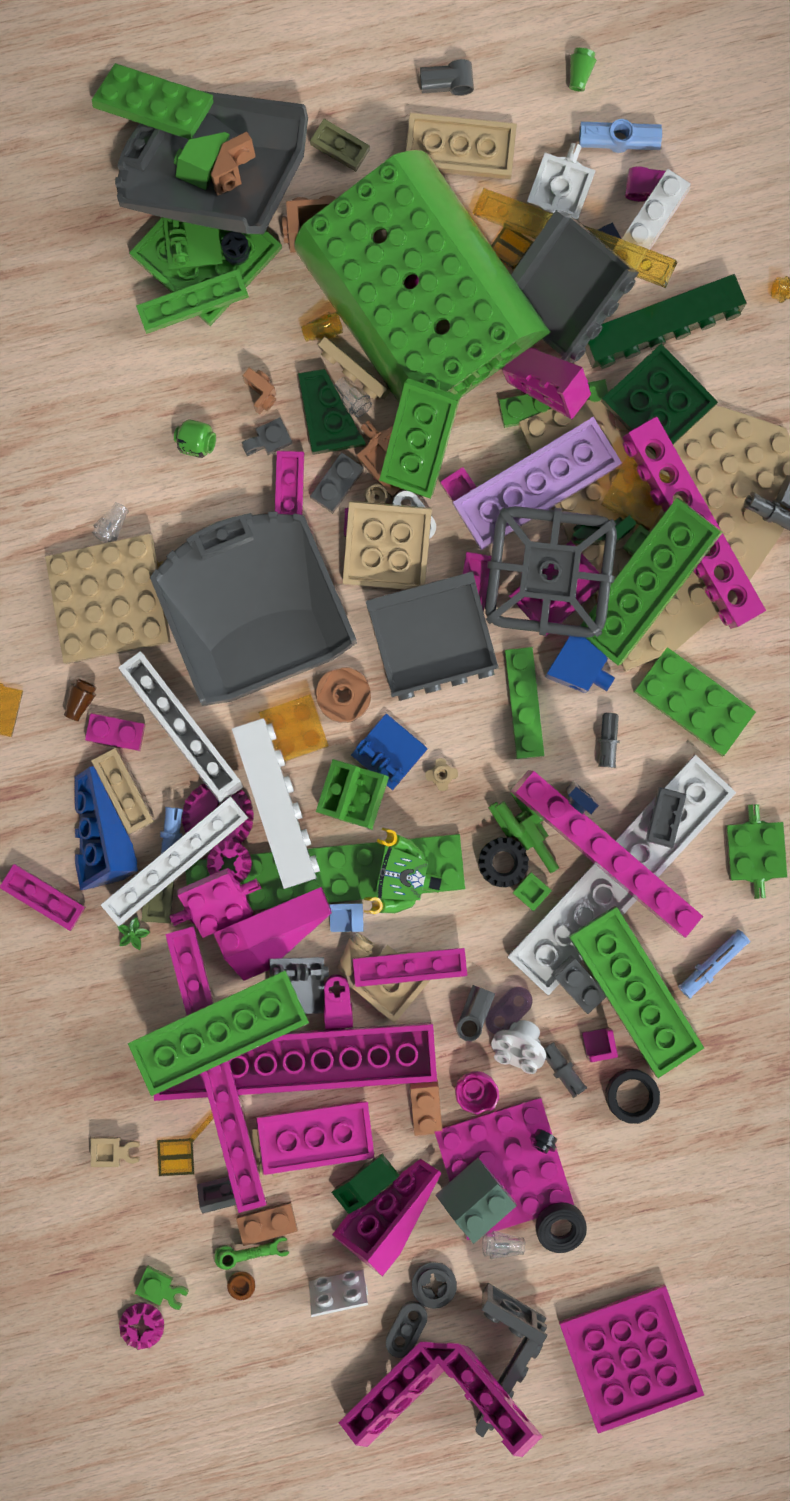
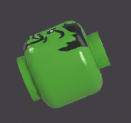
[174,419,216,458]

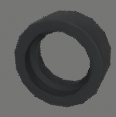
[605,1069,660,1124]

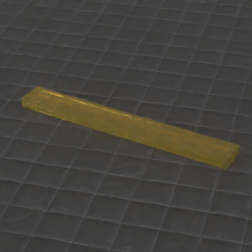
[472,188,678,288]

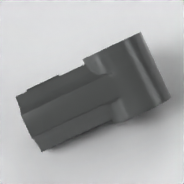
[420,59,474,96]
[456,985,495,1042]

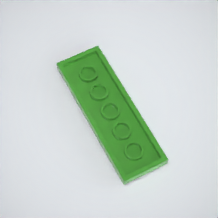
[580,498,723,666]
[568,906,704,1078]
[128,970,309,1096]

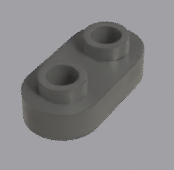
[386,1301,427,1358]

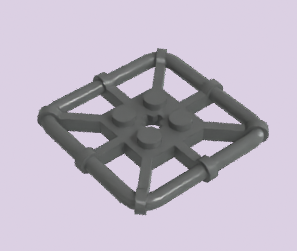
[485,506,617,638]

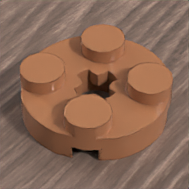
[316,667,371,723]

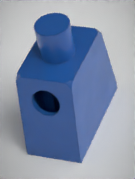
[545,636,615,693]

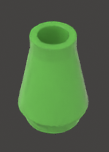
[569,48,597,92]

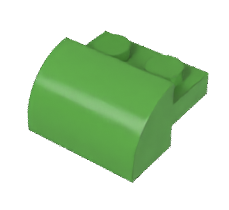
[316,759,389,830]

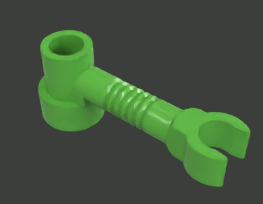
[213,1236,290,1270]

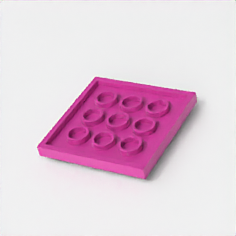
[434,1097,574,1240]
[559,1284,705,1434]

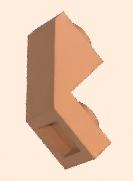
[211,132,255,196]

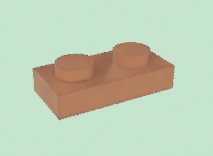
[410,1080,442,1136]
[236,1202,298,1246]

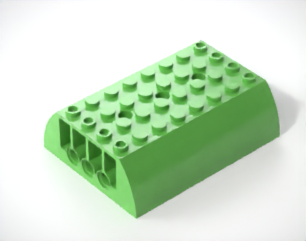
[294,150,550,403]

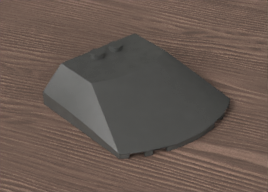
[115,91,308,234]
[150,512,357,706]

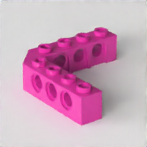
[338,1342,543,1457]

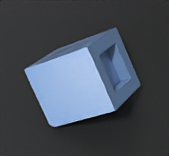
[329,904,364,932]

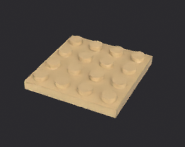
[45,534,171,664]

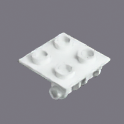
[309,1269,368,1317]

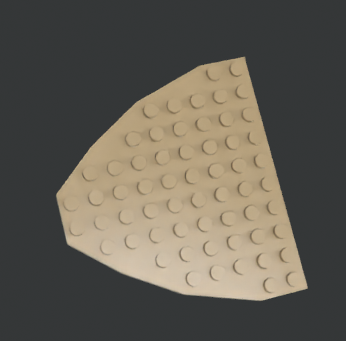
[519,400,790,672]

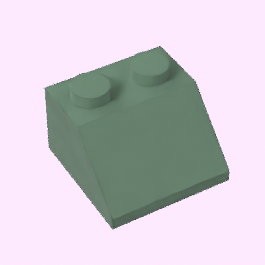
[435,1157,517,1244]

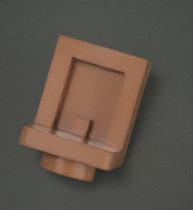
[242,367,276,415]

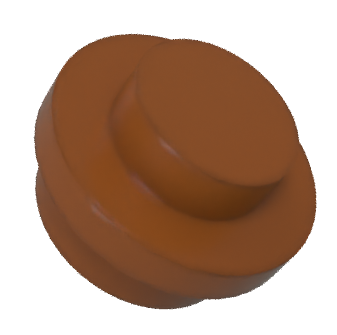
[227,1271,256,1300]

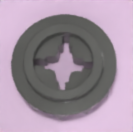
[412,1262,457,1308]

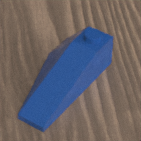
[75,767,138,890]

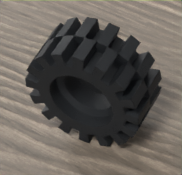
[478,837,529,887]

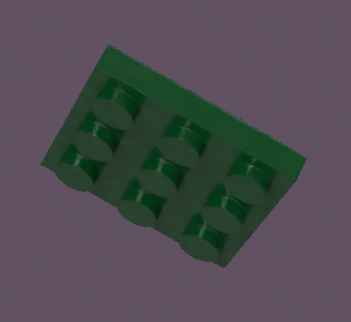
[601,343,718,458]

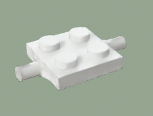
[526,143,596,230]

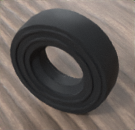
[535,1202,587,1253]

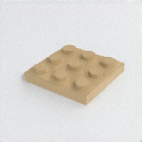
[343,501,432,590]

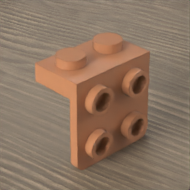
[282,195,337,253]

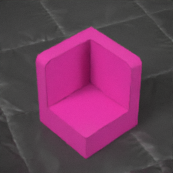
[582,1027,618,1062]

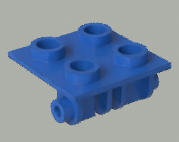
[351,713,428,790]

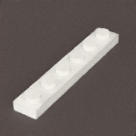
[101,797,248,926]

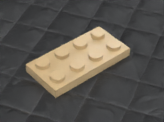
[406,113,517,180]

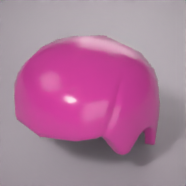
[455,1071,499,1115]

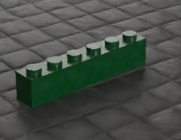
[585,273,747,369]

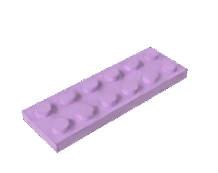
[453,417,622,550]

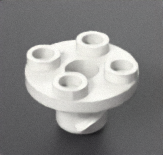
[491,1020,546,1074]

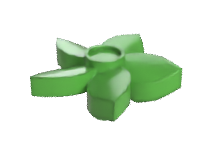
[117,917,150,950]

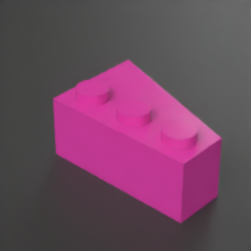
[502,348,591,420]

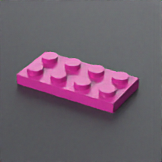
[256,1101,375,1175]

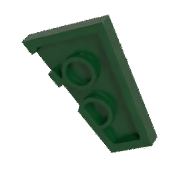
[298,369,366,455]

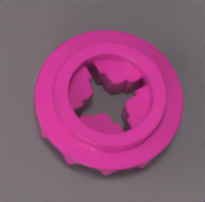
[207,841,252,883]
[119,1303,164,1350]

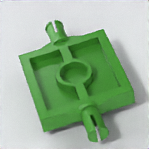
[727,804,787,899]

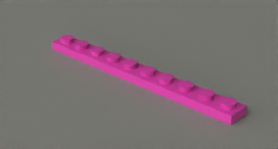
[165,927,267,1213]

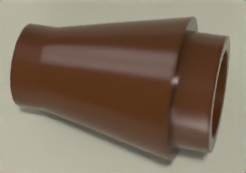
[64,679,97,722]

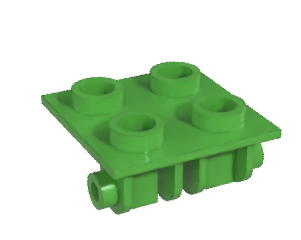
[163,218,223,270]

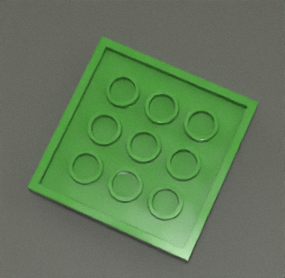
[129,217,282,326]

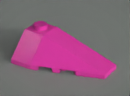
[214,887,332,981]
[332,1159,441,1277]

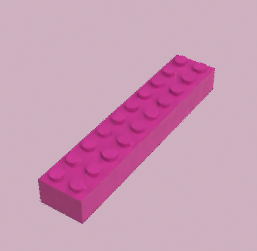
[154,1022,437,1101]

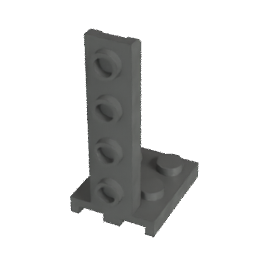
[475,1283,547,1437]

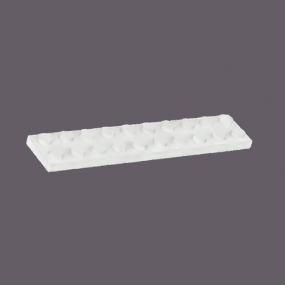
[507,755,736,996]

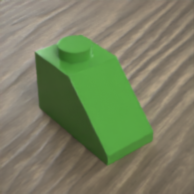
[174,132,230,190]

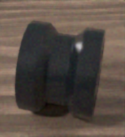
[221,232,250,265]

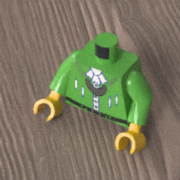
[364,827,442,914]

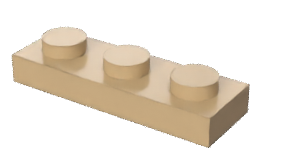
[318,337,391,399]
[91,748,155,834]

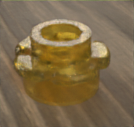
[771,276,790,303]

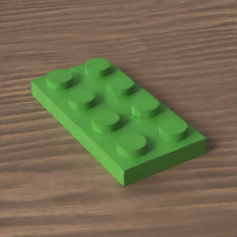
[92,63,213,140]
[379,378,461,499]
[634,647,756,757]

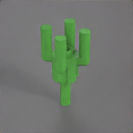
[488,792,560,873]

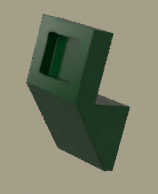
[571,515,637,545]
[331,1153,400,1214]

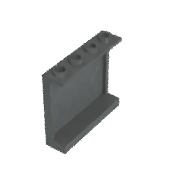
[511,210,639,363]
[366,571,499,701]

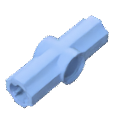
[579,119,662,153]

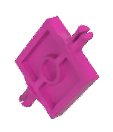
[170,868,261,938]

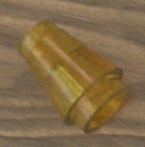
[301,311,343,342]

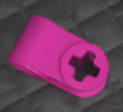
[625,166,666,202]
[324,974,353,1029]

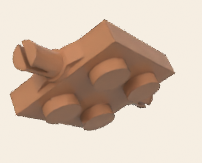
[356,421,423,498]

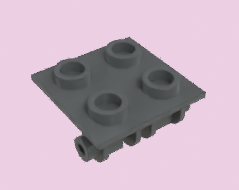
[270,957,329,1014]

